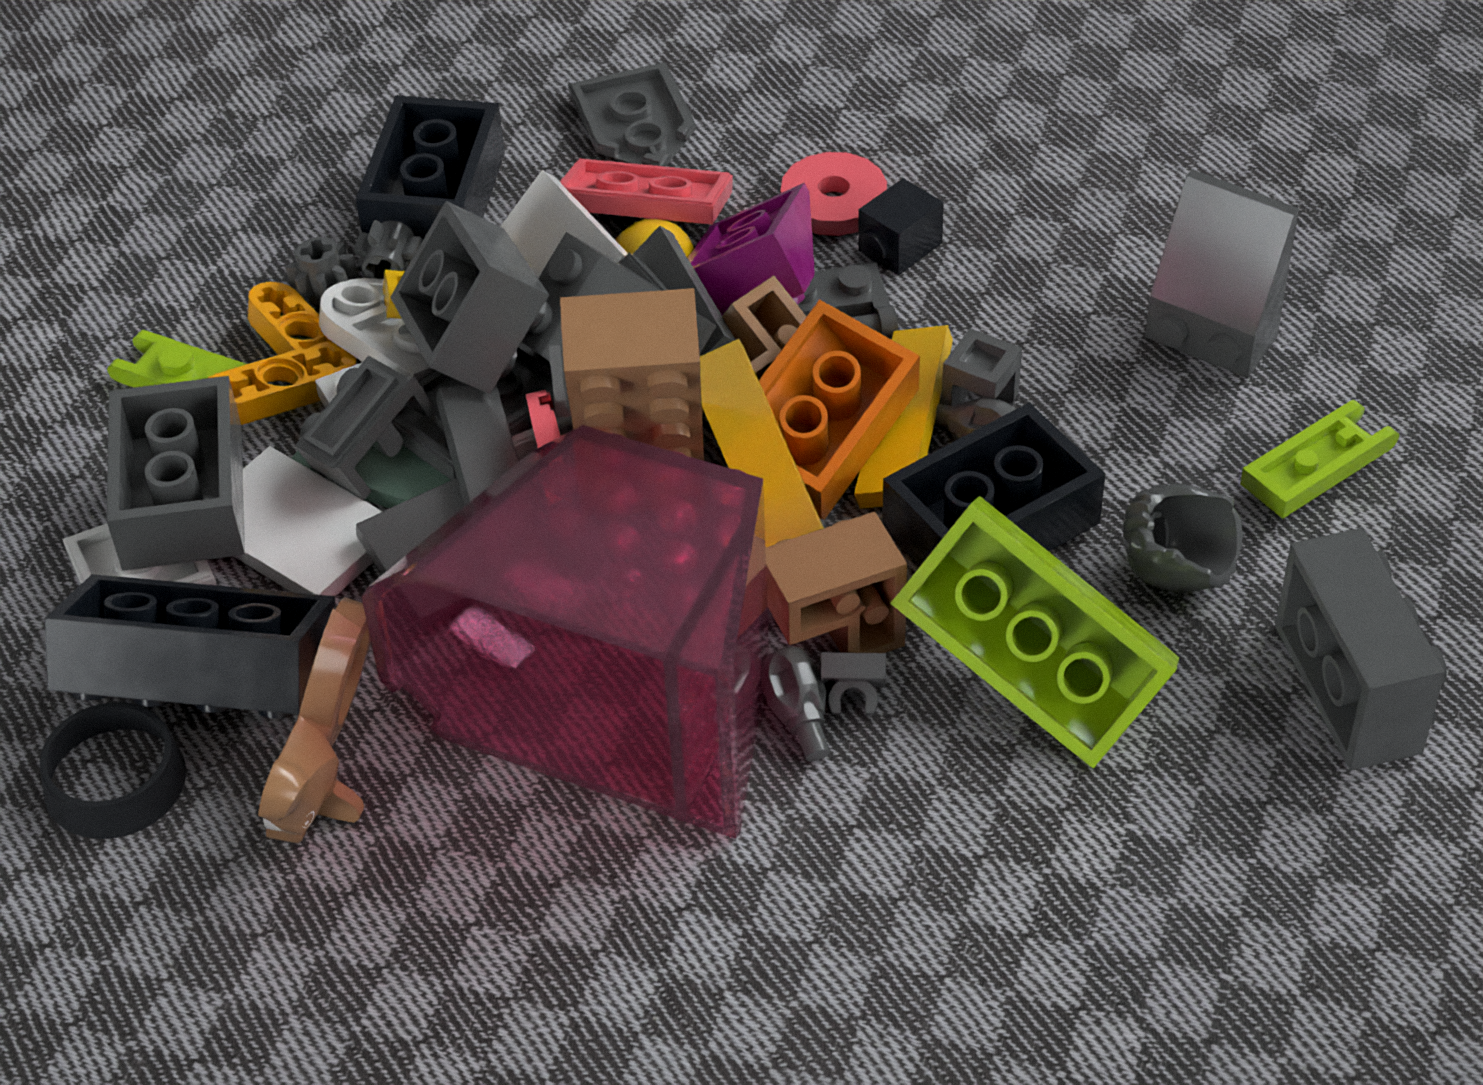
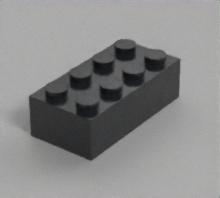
[45,574,335,719]

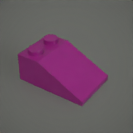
[688,182,815,316]

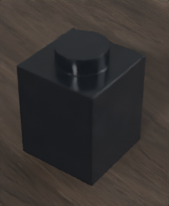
[858,178,944,276]

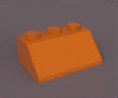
[759,299,920,519]

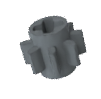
[353,220,422,279]
[285,237,359,306]

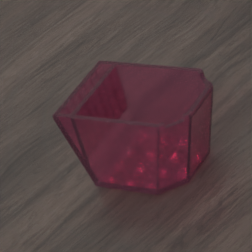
[361,425,769,839]

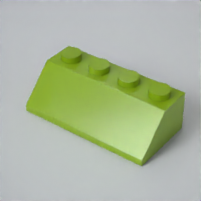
[890,496,1179,768]

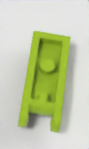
[107,330,246,388]
[1240,400,1399,519]

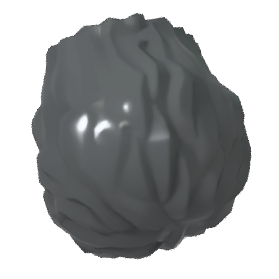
[1122,484,1244,594]

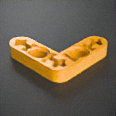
[208,282,356,425]

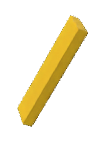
[854,325,953,509]
[700,338,823,548]

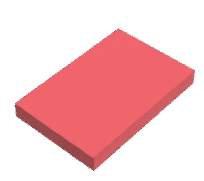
[560,159,733,225]

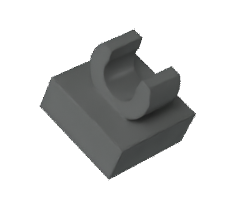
[821,652,886,716]

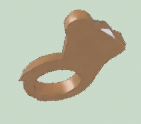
[258,597,375,844]

